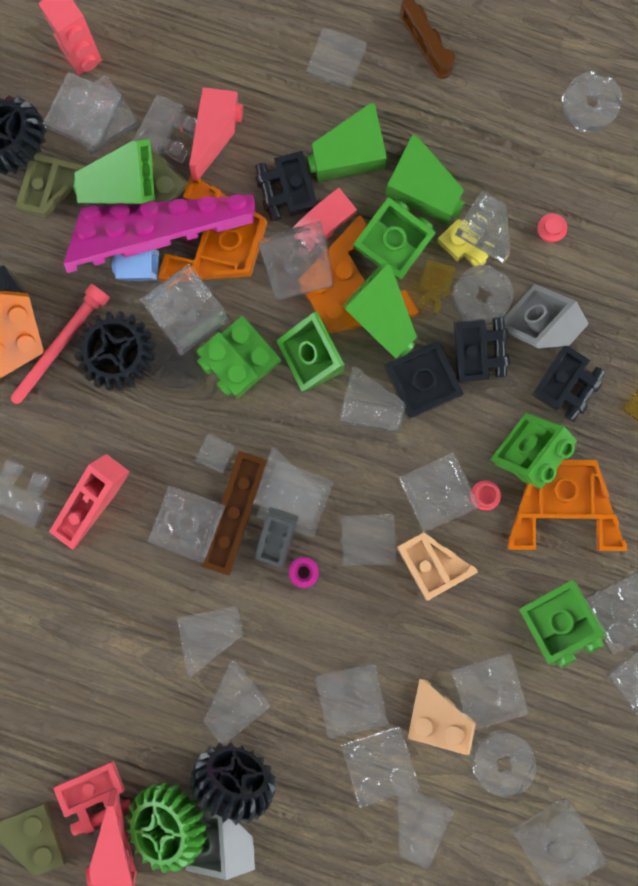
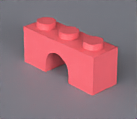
[38,0,102,76]

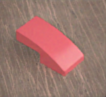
[293,188,357,252]

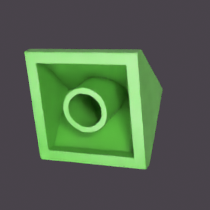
[276,312,344,392]

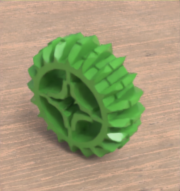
[124,782,208,873]

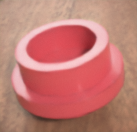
[537,213,567,243]
[470,480,501,511]

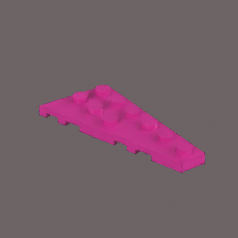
[64,194,255,273]

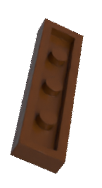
[200,451,268,576]

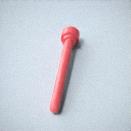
[11,283,110,404]

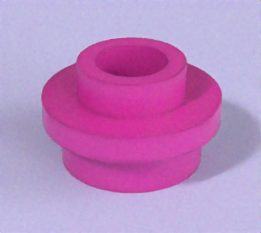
[289,557,319,588]

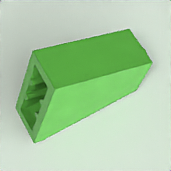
[307,103,387,182]
[385,135,465,225]
[73,139,155,204]
[342,263,417,358]

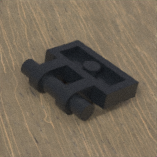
[255,151,318,222]
[453,317,510,383]
[531,346,606,422]

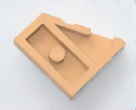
[396,532,478,601]
[408,679,476,755]

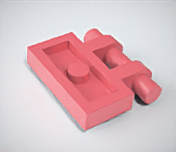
[53,760,131,836]

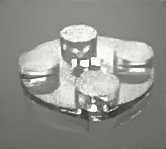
[562,71,623,132]
[453,265,514,325]
[472,731,536,797]

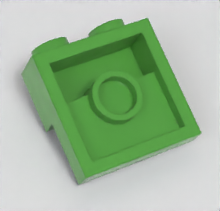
[352,197,436,282]
[196,316,281,399]
[490,413,577,489]
[519,580,608,668]

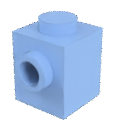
[112,249,159,282]

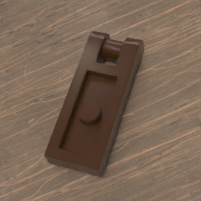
[399,0,455,79]

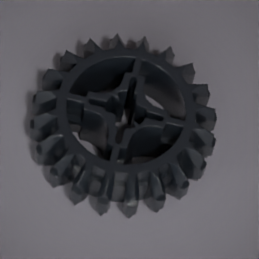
[0,95,47,176]
[74,311,156,392]
[190,742,276,825]

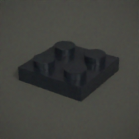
[384,341,464,420]

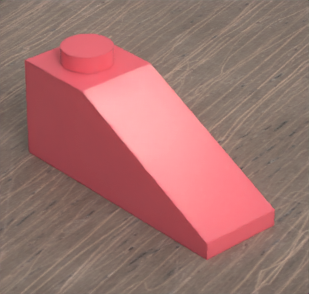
[189,87,243,181]
[49,454,130,550]
[86,789,137,886]

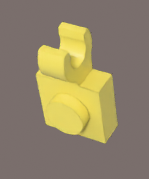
[437,219,489,270]

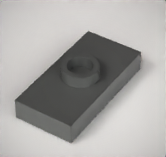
[254,507,299,568]

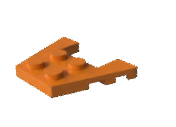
[157,174,267,283]
[299,215,419,334]
[0,291,44,378]
[507,460,627,551]

